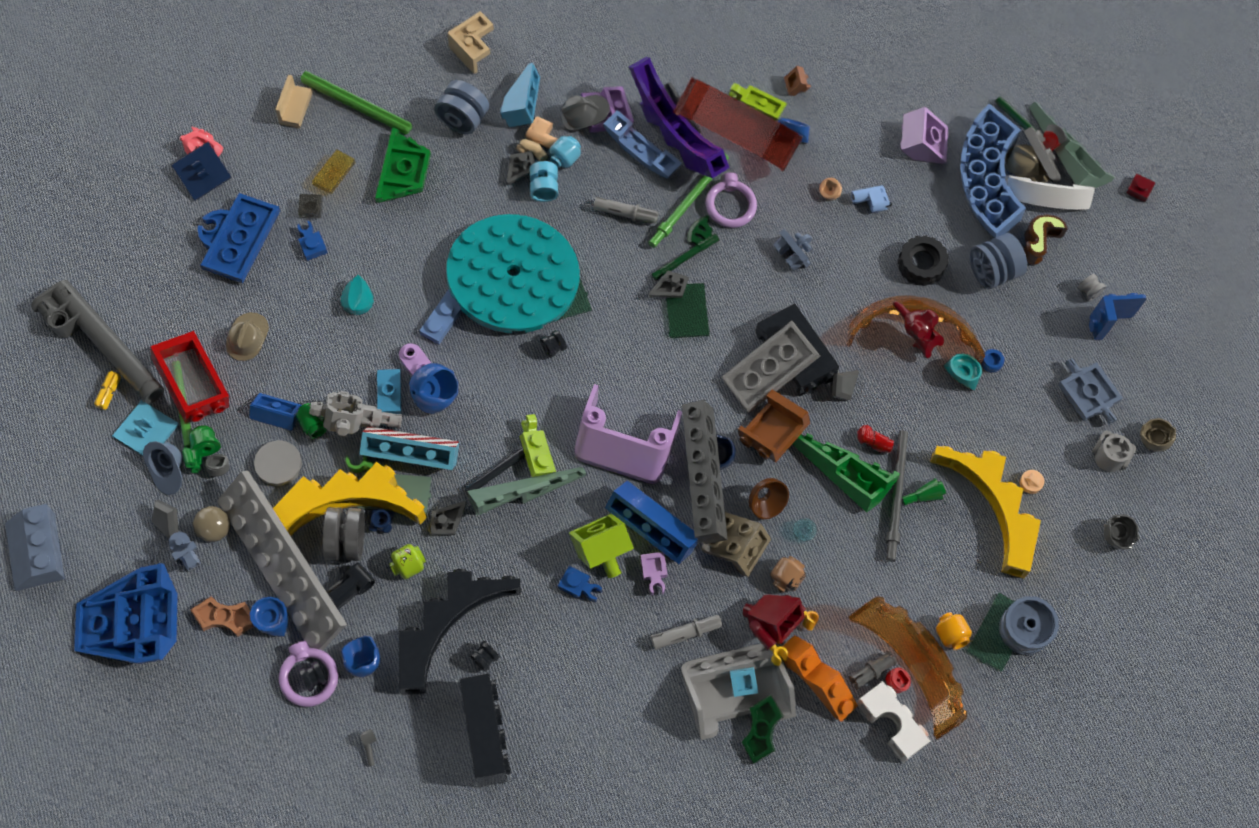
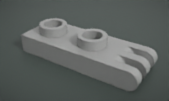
[1024,127,1061,181]

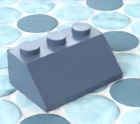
[5,504,65,591]

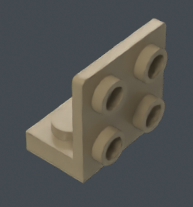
[701,512,771,577]

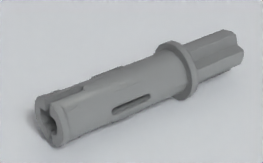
[593,197,658,224]
[650,615,722,650]

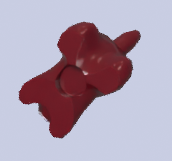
[893,301,944,358]

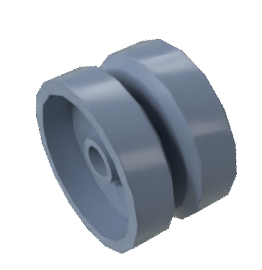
[434,80,489,135]
[999,596,1059,655]

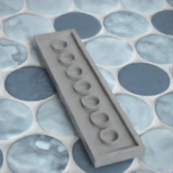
[217,471,347,650]

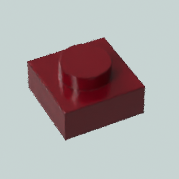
[1126,173,1156,202]

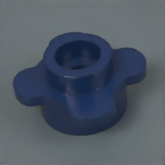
[369,509,394,533]

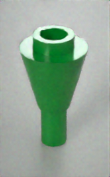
[902,478,946,505]

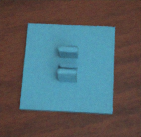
[112,400,179,456]

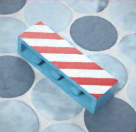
[359,426,460,470]

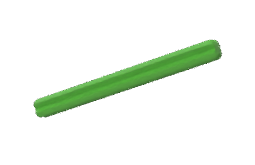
[300,71,412,134]

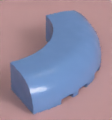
[961,104,1026,238]

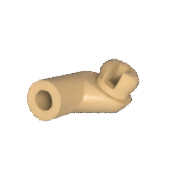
[517,139,548,162]

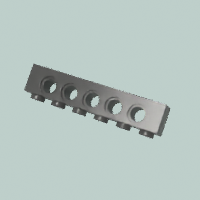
[682,400,728,544]

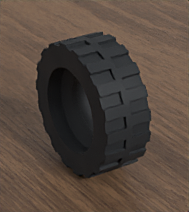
[898,235,949,286]

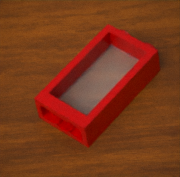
[150,331,229,424]

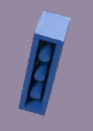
[605,481,699,564]

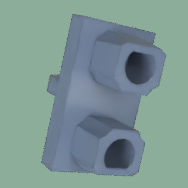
[773,229,812,271]
[169,532,201,571]

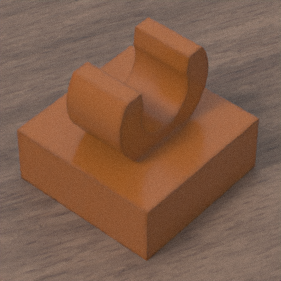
[784,66,811,96]

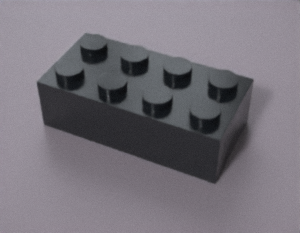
[459,673,511,788]

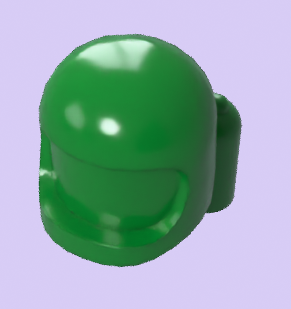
[182,425,221,473]

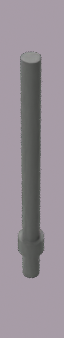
[886,430,908,562]

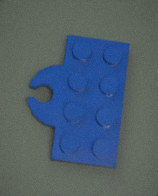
[198,193,280,283]

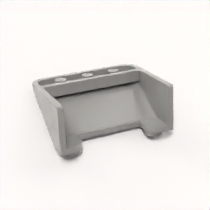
[681,644,796,740]

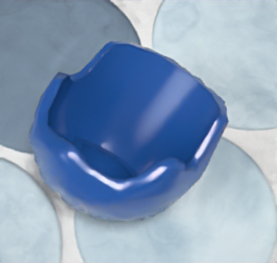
[341,636,380,677]

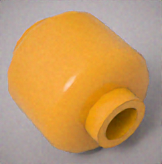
[936,612,972,650]

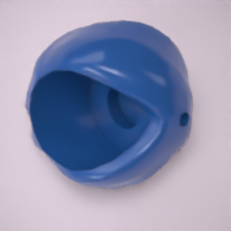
[409,363,459,414]

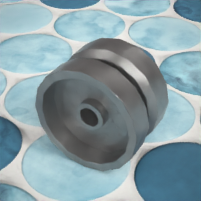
[323,507,365,561]

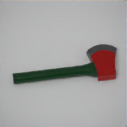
[995,96,1067,151]

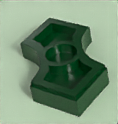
[741,695,784,764]

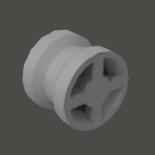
[1078,273,1106,301]

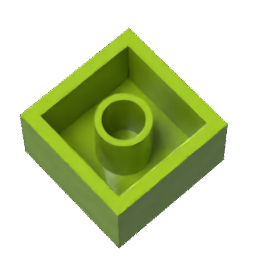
[568,514,634,578]

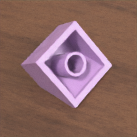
[901,107,948,164]

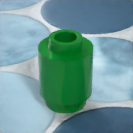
[296,403,327,439]

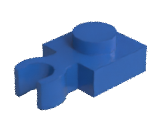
[297,221,328,261]
[558,565,602,602]

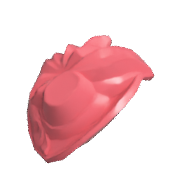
[180,127,223,157]

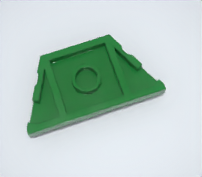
[375,128,431,203]

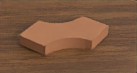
[190,596,254,637]

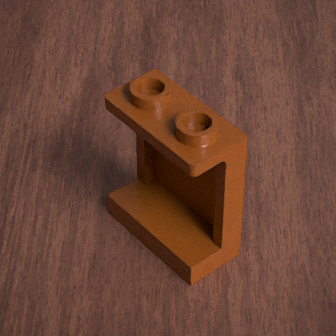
[738,389,810,463]

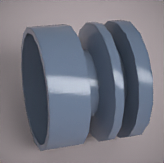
[970,233,1027,289]

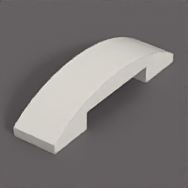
[1007,176,1095,210]

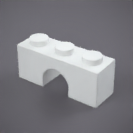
[857,681,930,763]

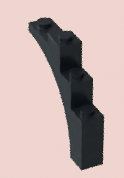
[399,569,521,695]

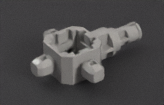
[309,391,402,436]

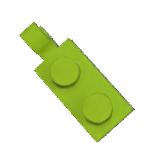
[728,83,787,123]
[519,414,556,477]

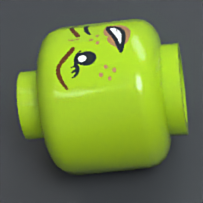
[389,544,426,579]

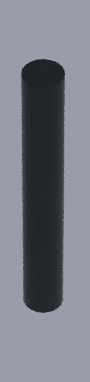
[465,448,525,491]

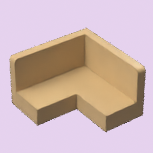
[447,11,494,74]

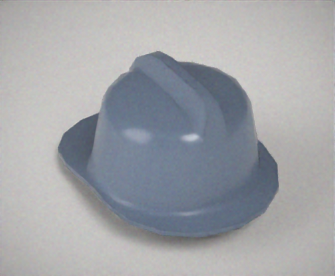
[143,441,183,495]

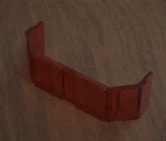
[673,76,803,171]

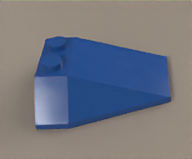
[74,563,178,664]

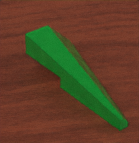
[792,433,900,513]

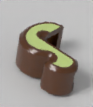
[1023,215,1068,265]

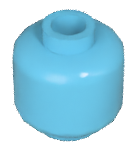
[549,136,581,168]

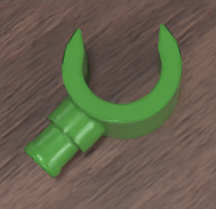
[346,455,374,473]

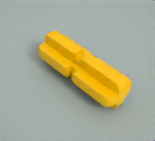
[94,371,121,410]

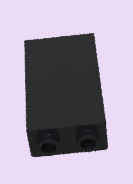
[755,303,840,396]

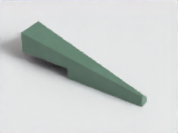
[1029,101,1115,188]

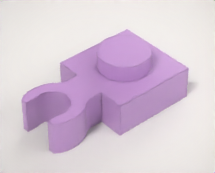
[640,552,668,595]

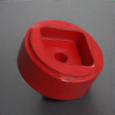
[886,668,911,694]

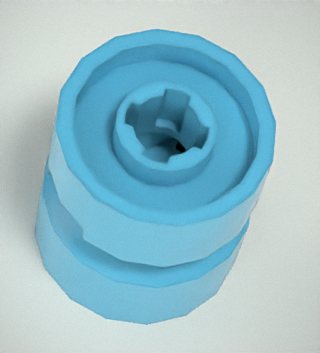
[530,161,558,202]

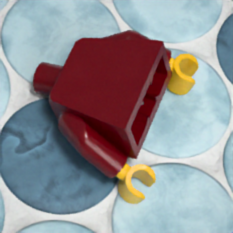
[742,594,819,666]

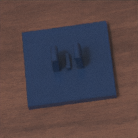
[172,142,232,201]

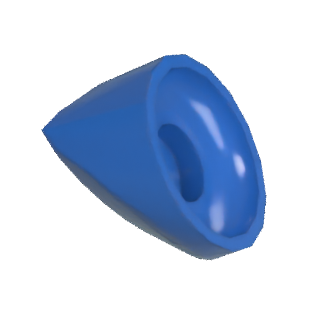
[772,118,810,143]
[250,597,288,636]

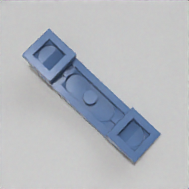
[603,110,682,179]

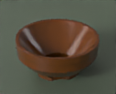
[748,478,789,519]

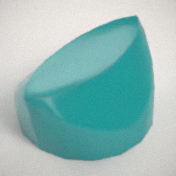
[341,275,374,315]
[944,354,982,390]

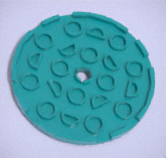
[446,214,580,333]

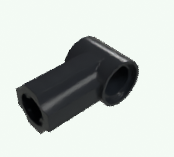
[326,562,376,610]

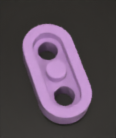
[399,344,431,376]

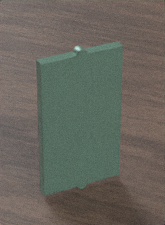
[357,472,432,515]

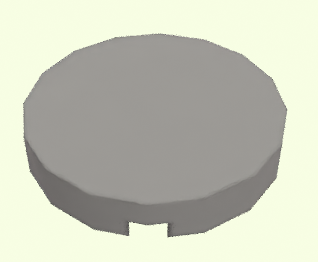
[254,440,302,487]

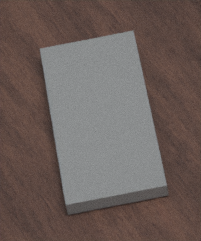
[721,321,820,413]

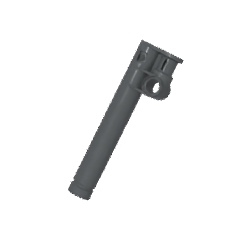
[31,280,165,404]

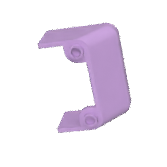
[575,384,682,484]

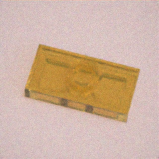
[312,149,355,194]

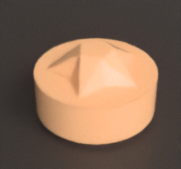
[819,178,842,200]
[1019,470,1044,494]

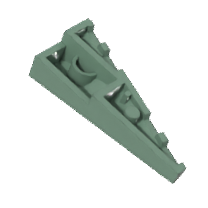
[467,467,586,515]

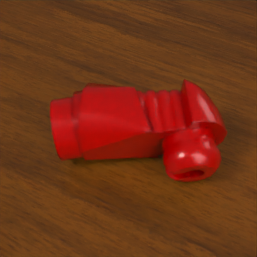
[857,425,894,454]

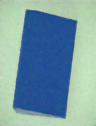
[249,393,302,431]

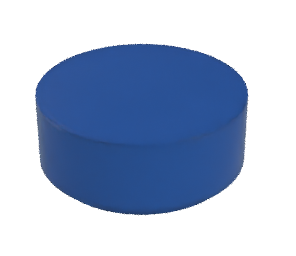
[981,349,1005,373]

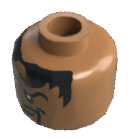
[770,556,806,593]

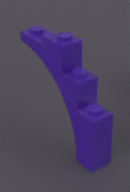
[629,57,730,179]

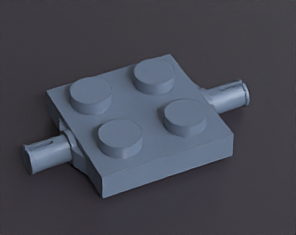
[1058,358,1123,425]

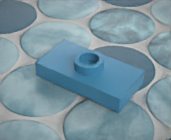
[377,369,401,414]

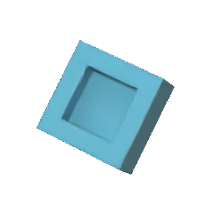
[730,667,758,697]

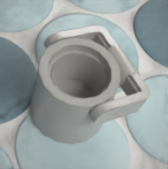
[1092,431,1136,472]

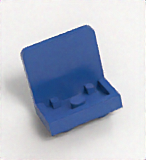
[1089,293,1146,340]

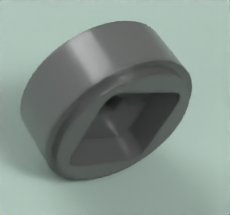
[205,454,230,476]

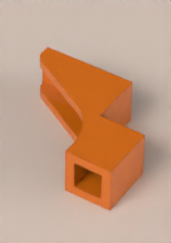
[781,635,858,722]

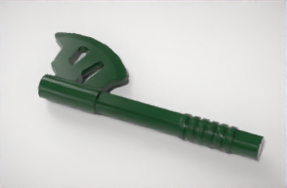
[651,215,719,280]

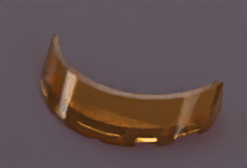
[847,295,985,365]
[848,596,967,740]

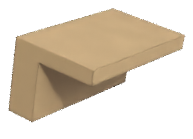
[275,75,312,128]

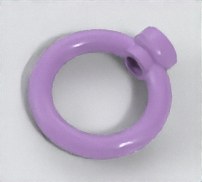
[706,173,757,228]
[279,641,338,707]

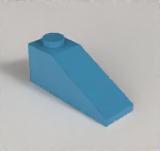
[500,63,540,127]

